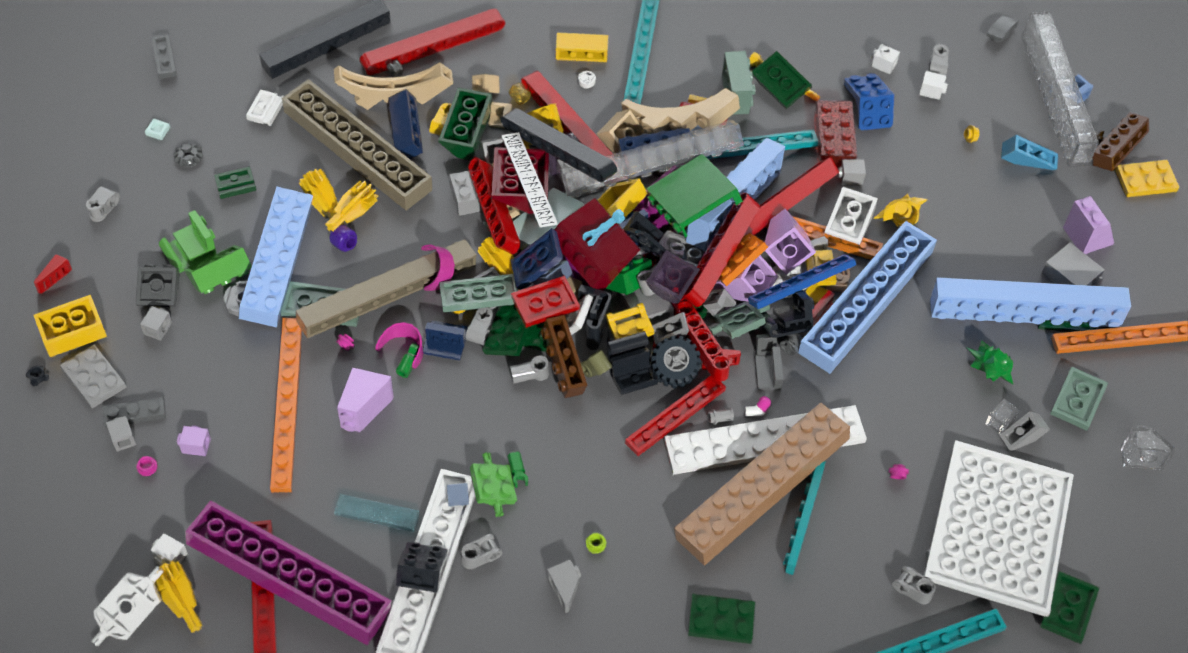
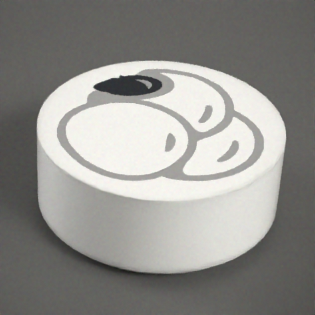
[578,71,596,88]

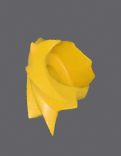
[873,194,927,227]

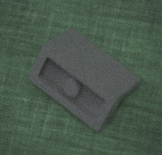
[755,347,783,390]

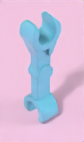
[583,209,625,246]

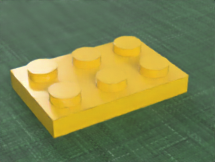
[1115,160,1179,197]

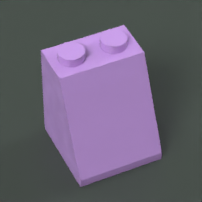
[1063,196,1114,254]
[765,208,816,275]
[713,255,778,302]
[337,368,394,432]

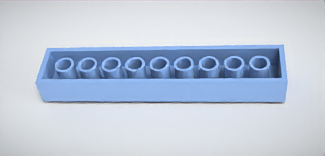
[798,221,937,374]
[930,278,1131,328]

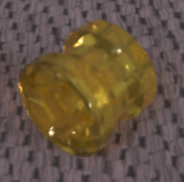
[509,83,531,105]

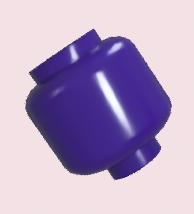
[329,224,358,252]

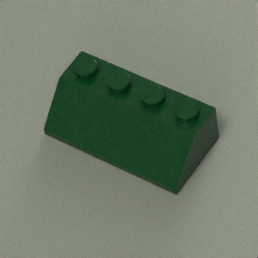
[438,87,492,160]

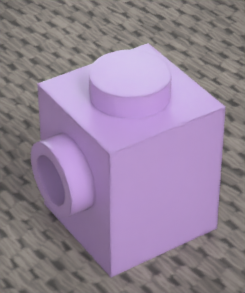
[177,426,211,456]

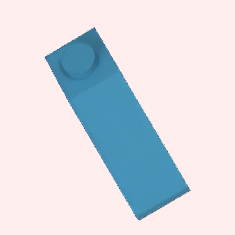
[1001,135,1058,170]

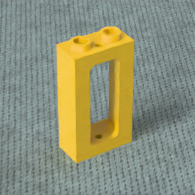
[598,179,648,217]

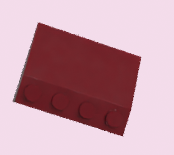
[492,147,549,214]
[554,198,641,291]

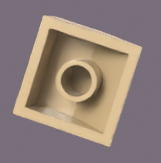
[597,110,643,156]

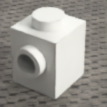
[871,44,900,74]
[919,71,948,100]
[151,533,188,566]

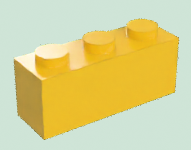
[556,33,608,62]

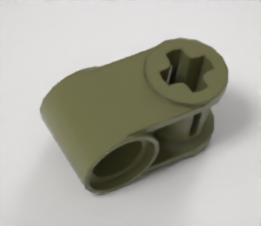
[581,350,612,378]

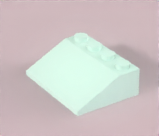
[513,188,585,251]

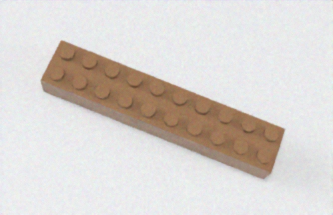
[674,403,850,566]

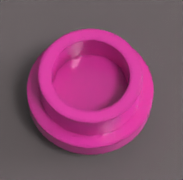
[336,334,354,351]
[136,456,158,476]
[888,464,909,480]

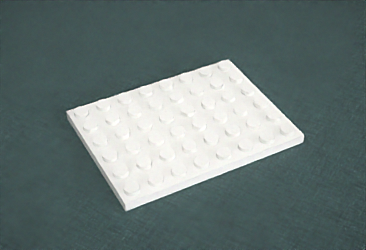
[924,440,1074,617]

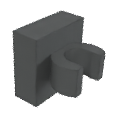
[756,334,777,355]

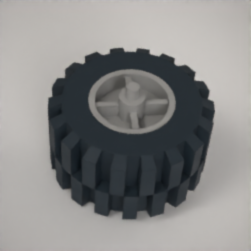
[651,336,701,388]

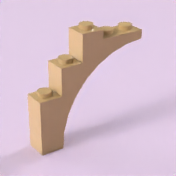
[334,62,453,110]
[621,88,740,134]

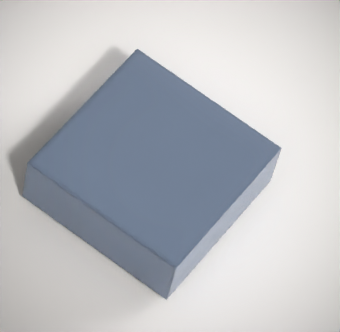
[447,483,469,506]

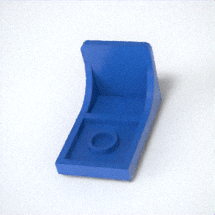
[844,74,894,130]

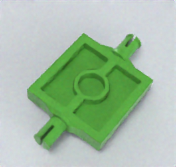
[470,452,517,517]

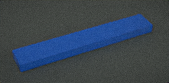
[748,254,856,309]

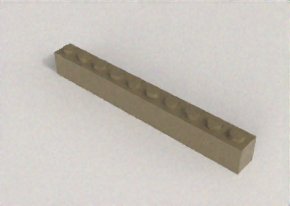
[296,239,476,339]

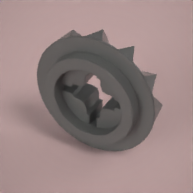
[173,143,203,167]

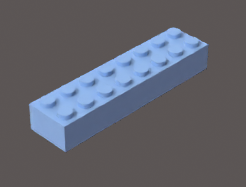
[686,138,785,251]
[239,187,313,327]

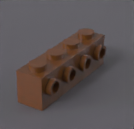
[1092,112,1149,171]
[541,315,588,398]

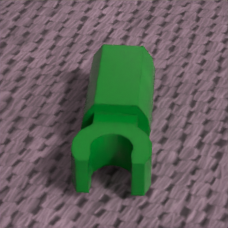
[396,343,419,378]
[507,452,528,488]

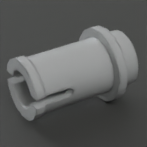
[708,408,734,425]

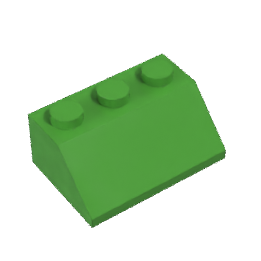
[184,245,252,294]

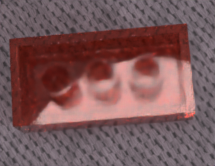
[814,100,857,168]

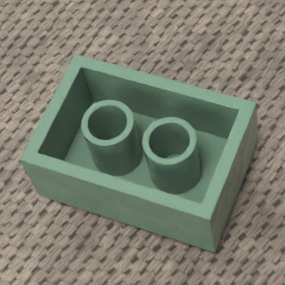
[721,51,755,115]

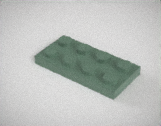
[439,274,518,312]
[281,281,360,327]

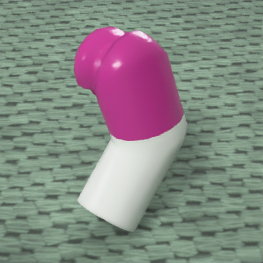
[745,396,771,416]

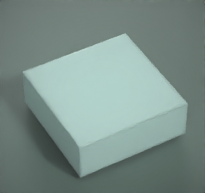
[145,119,170,140]

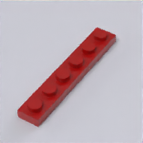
[625,376,726,456]

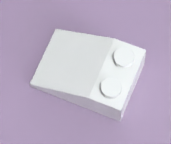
[825,187,878,245]

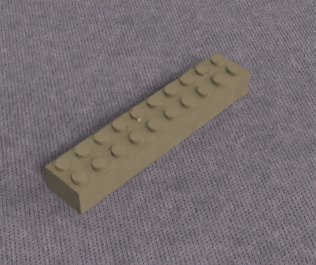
[282,79,433,211]

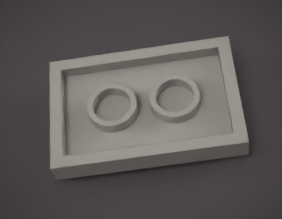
[60,344,127,409]

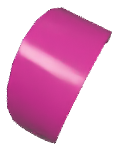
[421,245,455,291]
[375,322,423,369]

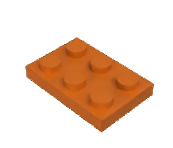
[718,233,768,286]

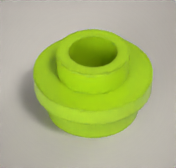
[586,533,606,553]

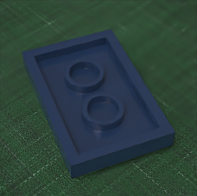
[511,228,563,290]

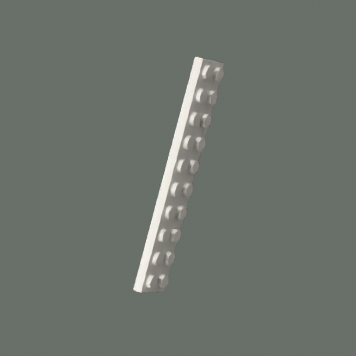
[664,405,867,475]
[376,469,476,653]

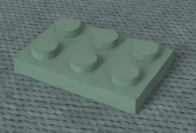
[1050,367,1108,431]

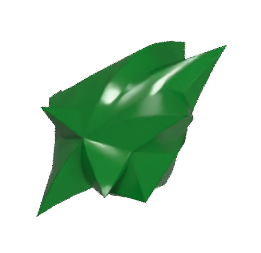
[966,340,1014,385]

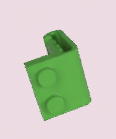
[159,210,217,273]

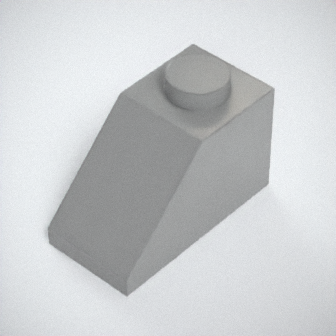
[652,312,689,344]
[1000,411,1050,451]
[547,560,581,613]

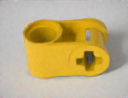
[429,103,451,136]

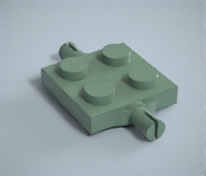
[709,302,770,339]

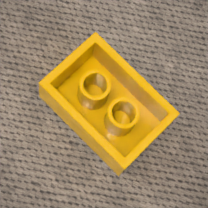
[33,295,107,357]

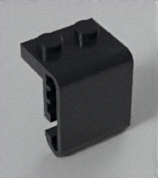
[578,285,611,350]
[761,290,815,338]
[607,331,658,395]

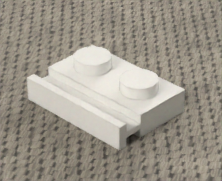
[246,90,284,126]

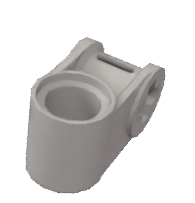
[928,44,949,76]
[86,186,120,222]
[466,307,493,345]
[461,534,503,570]
[893,566,936,604]

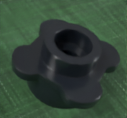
[26,366,49,387]

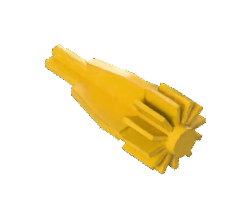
[299,169,344,225]
[325,181,378,231]
[478,237,519,291]
[155,561,203,633]

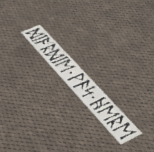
[502,133,558,228]

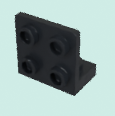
[623,211,670,256]
[396,542,448,593]

